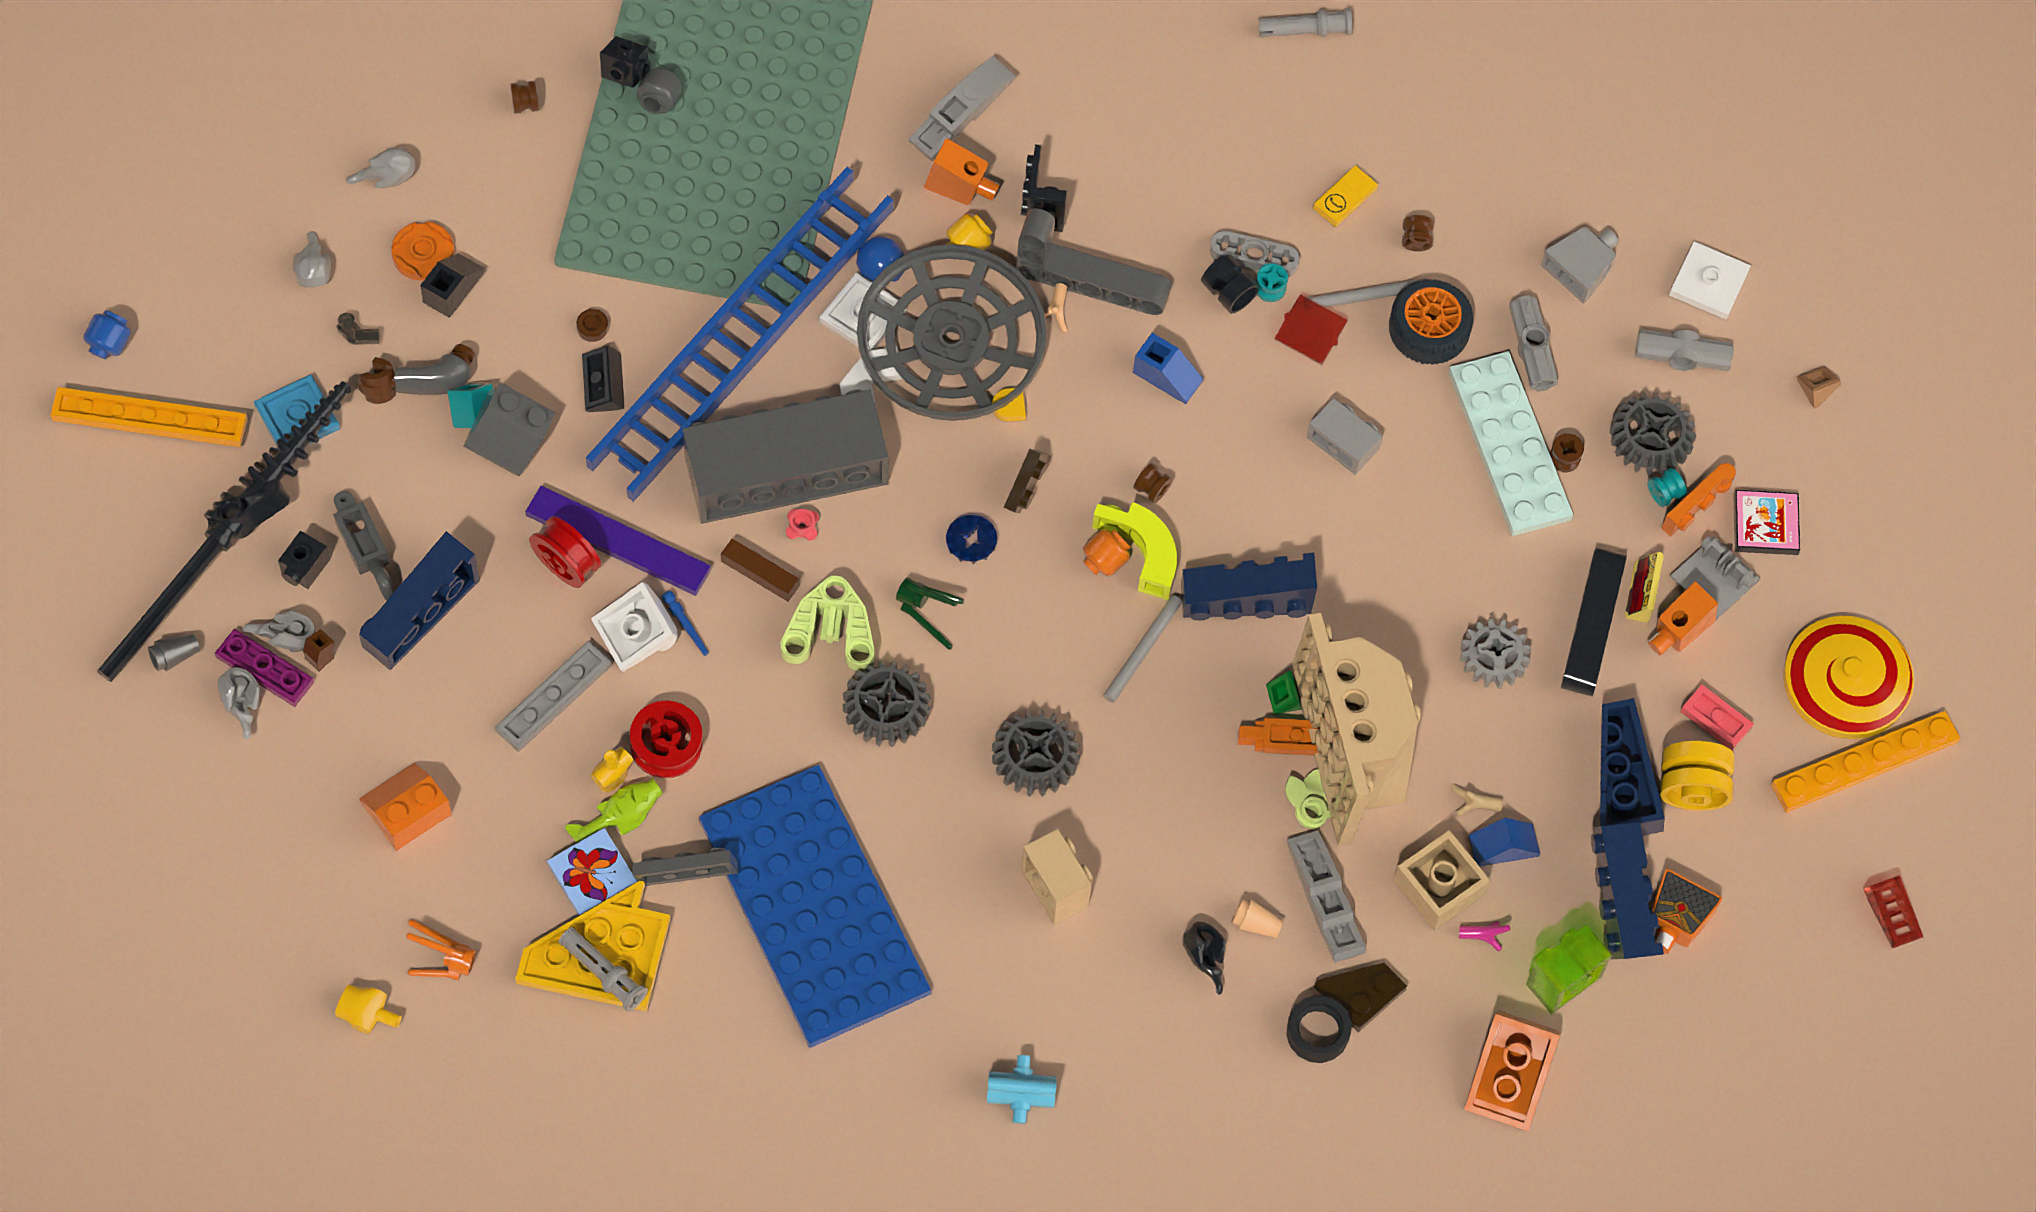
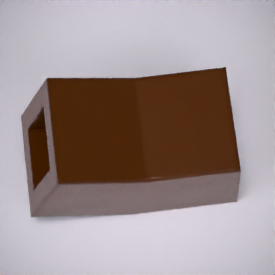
[303,629,334,672]

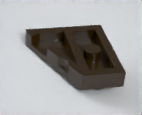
[1004,449,1051,513]
[1314,963,1407,1032]

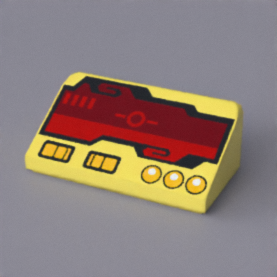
[1625,552,1664,623]

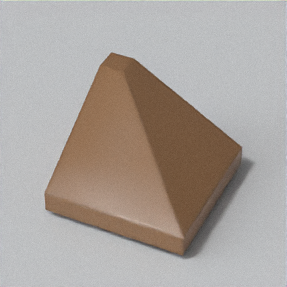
[1797,366,1841,408]

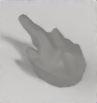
[347,148,415,188]
[293,231,331,287]
[242,611,315,652]
[218,667,260,739]

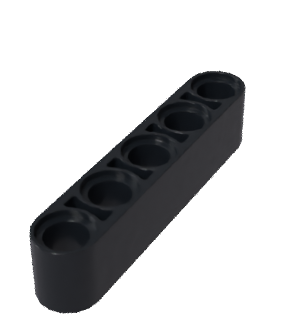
[1561,547,1627,697]

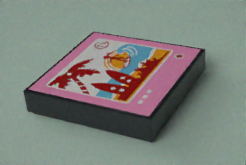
[1733,490,1800,555]

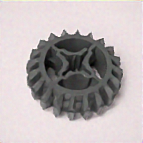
[1609,392,1696,476]
[843,660,931,747]
[992,710,1080,797]

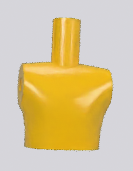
[590,747,633,792]
[335,984,402,1034]

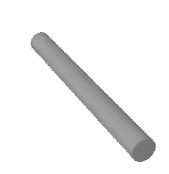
[1304,278,1427,311]
[1103,595,1182,703]

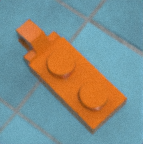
[1238,718,1320,756]

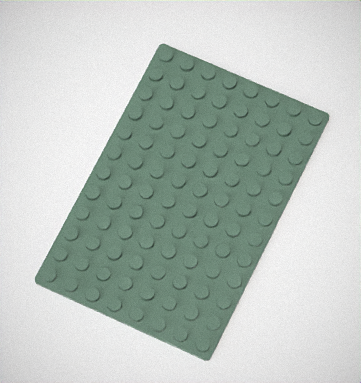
[554,0,873,307]

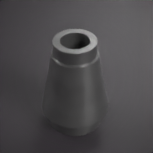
[148,634,200,671]

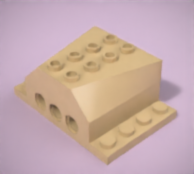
[1291,613,1421,846]

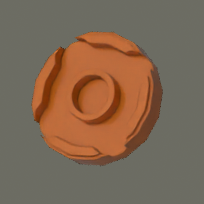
[391,221,455,281]

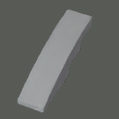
[1287,830,1365,963]

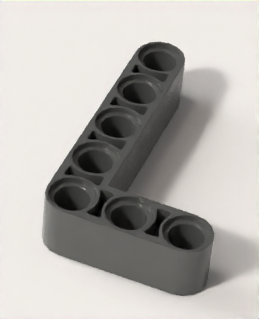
[1016,209,1172,315]

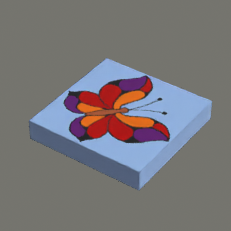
[547,828,637,916]

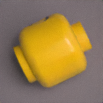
[946,214,993,250]

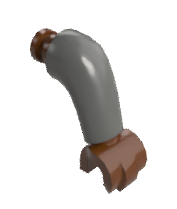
[357,344,475,404]

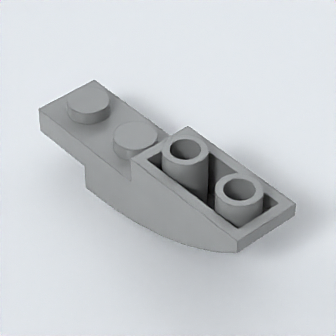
[909,56,1016,161]

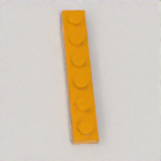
[50,387,248,447]
[1771,711,1960,813]

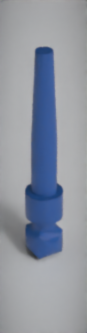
[662,591,709,656]

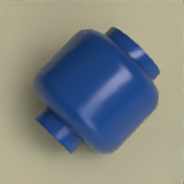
[83,310,131,360]

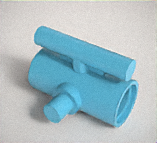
[987,1055,1057,1124]

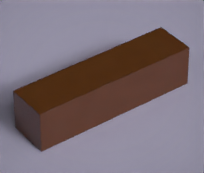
[721,538,799,602]

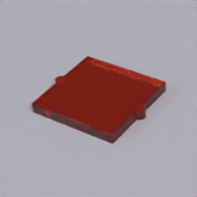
[1274,295,1348,365]

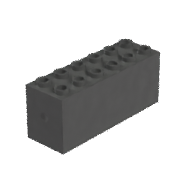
[682,389,889,524]

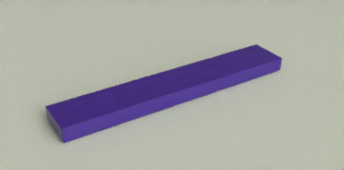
[525,486,711,596]

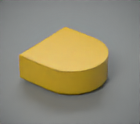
[992,388,1026,422]

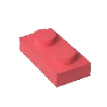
[1680,685,1753,751]

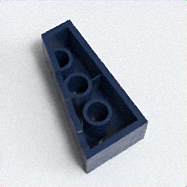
[1181,552,1317,621]
[1599,698,1665,836]
[1591,822,1664,959]

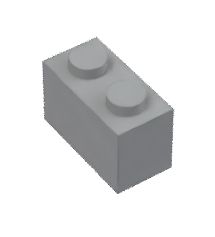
[1306,398,1382,475]

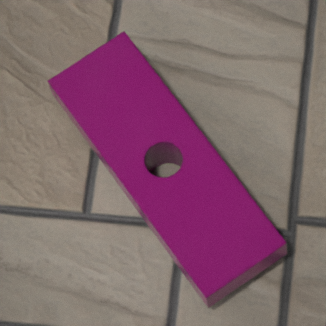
[214,629,314,707]

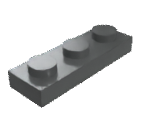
[632,848,738,886]

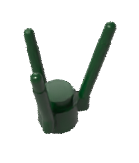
[896,577,964,650]

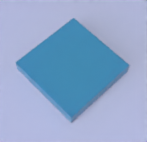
[253,374,340,449]

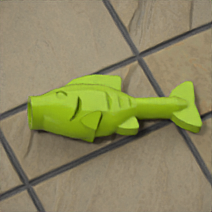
[565,778,663,844]

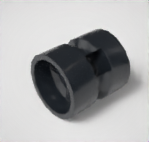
[1201,254,1260,314]

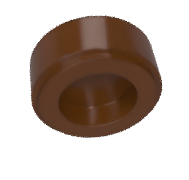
[576,309,608,342]

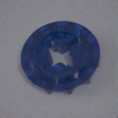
[946,515,997,565]

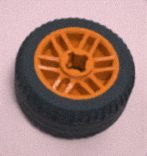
[1389,279,1473,365]

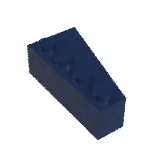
[359,531,480,670]

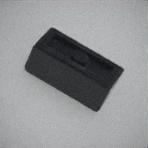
[582,345,624,412]

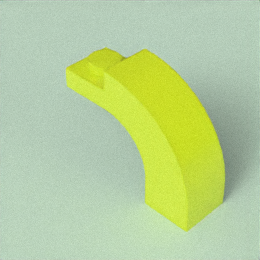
[1092,502,1177,600]

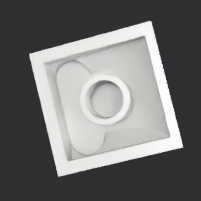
[591,582,678,672]

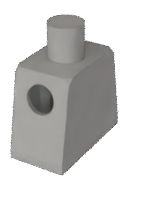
[1541,228,1618,304]

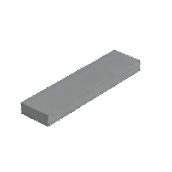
[495,641,612,752]

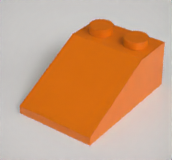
[1464,1010,1562,1131]

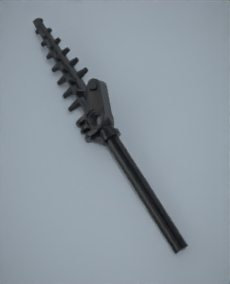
[97,381,351,682]

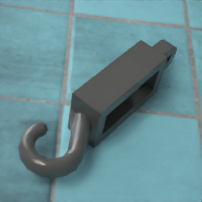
[333,491,394,601]

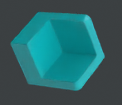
[447,383,493,428]

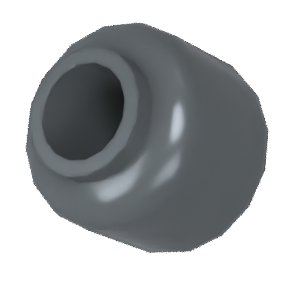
[637,68,682,114]

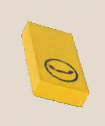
[1313,165,1378,228]

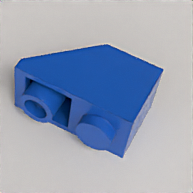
[1133,333,1203,405]

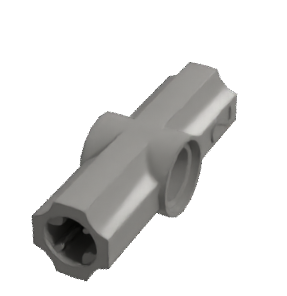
[1509,295,1558,392]
[1635,329,1734,371]

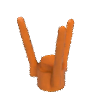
[406,919,476,980]

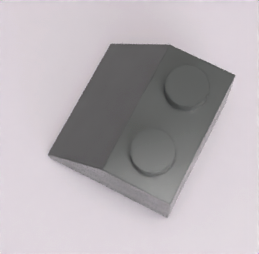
[463,382,556,476]

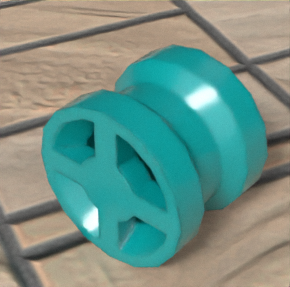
[1256,263,1288,302]
[1647,468,1687,508]

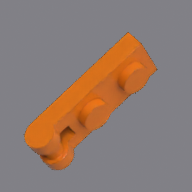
[1661,463,1736,537]

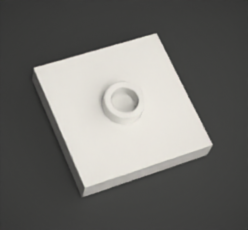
[1669,242,1751,320]

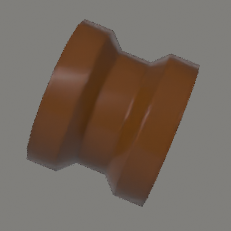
[510,81,539,114]
[1402,215,1434,252]
[1550,433,1584,473]
[1133,463,1173,504]

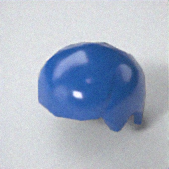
[856,236,905,282]

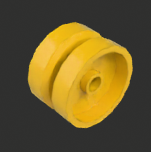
[1660,740,1735,811]

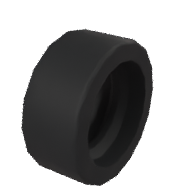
[1286,995,1352,1063]

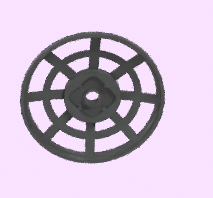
[857,244,1046,421]

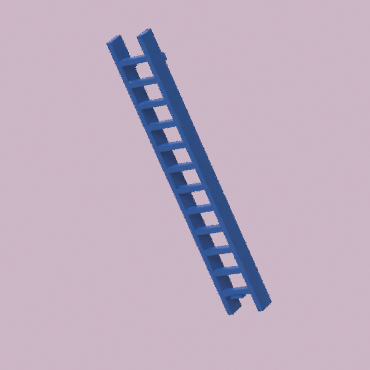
[586,166,893,502]

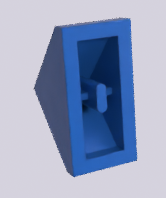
[1468,817,1540,867]

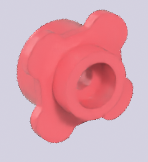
[786,509,819,541]

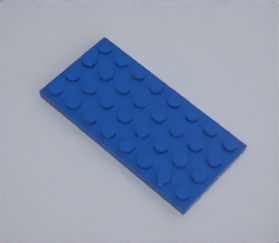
[699,765,931,1049]

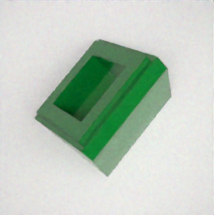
[1266,671,1301,714]

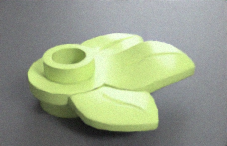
[1285,769,1331,829]

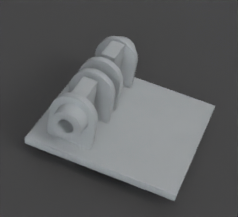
[1670,536,1760,620]

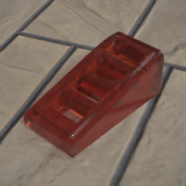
[1863,875,1923,949]

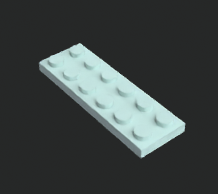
[1448,351,1573,536]

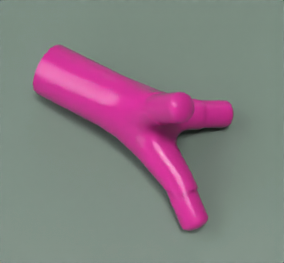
[1459,921,1511,951]

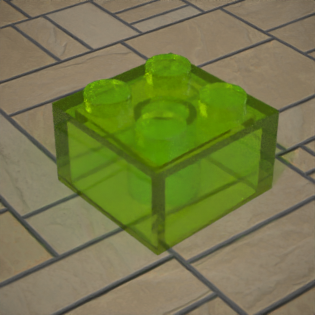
[1526,924,1612,1015]

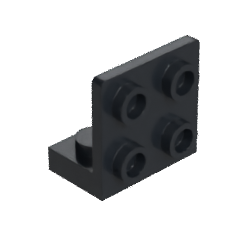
[1021,144,1067,232]

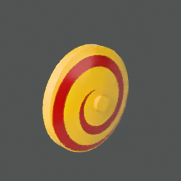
[1783,616,1914,739]

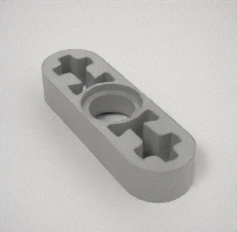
[1210,231,1299,277]

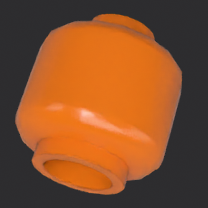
[1083,529,1131,576]

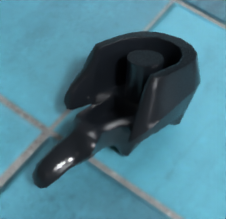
[1182,922,1226,995]

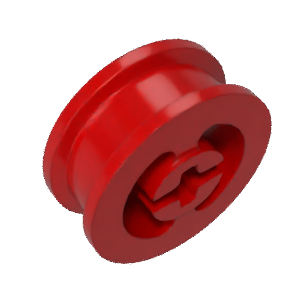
[529,516,601,588]
[630,700,702,778]

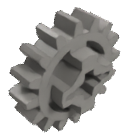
[1459,619,1531,689]

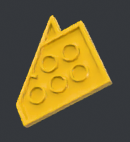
[515,881,671,1012]

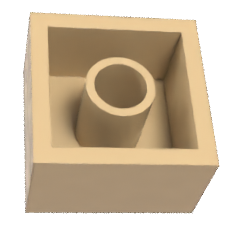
[1021,829,1093,925]
[1393,830,1491,930]

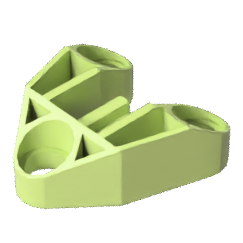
[780,575,874,671]

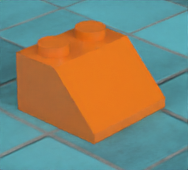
[359,763,452,851]

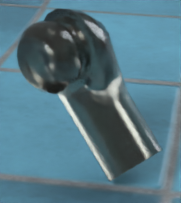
[336,313,380,345]

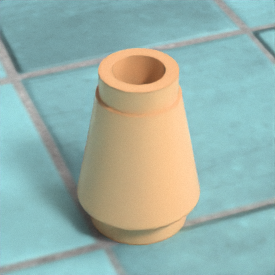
[1231,899,1283,939]

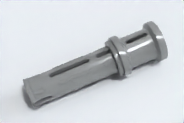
[1259,7,1352,38]
[559,927,648,1012]

